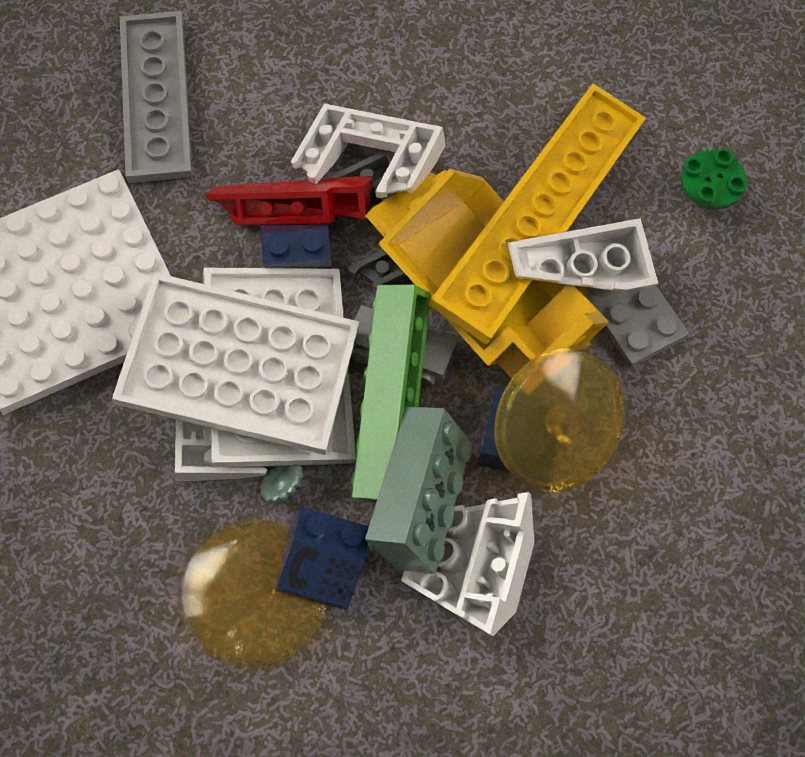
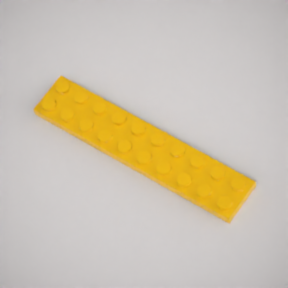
[428,83,646,345]

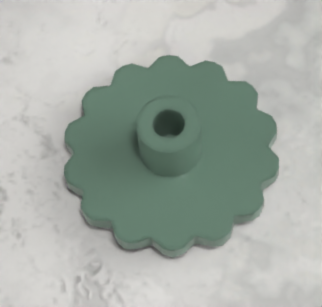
[259,464,304,503]

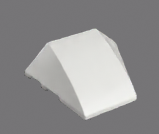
[401,492,534,636]

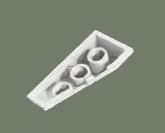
[508,218,658,292]

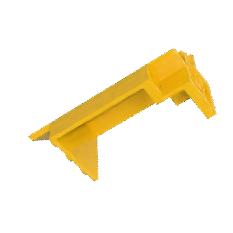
[365,168,609,394]

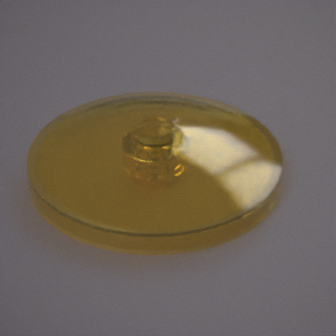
[494,349,625,492]
[182,520,329,667]

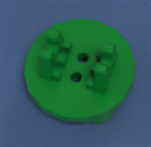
[680,148,748,210]

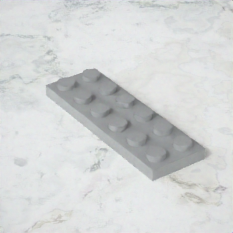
[120,11,193,183]

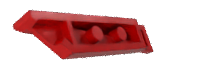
[206,176,373,225]

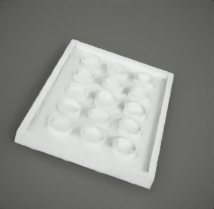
[203,268,356,467]
[112,272,360,455]

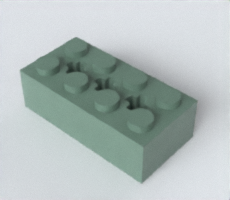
[365,407,472,574]

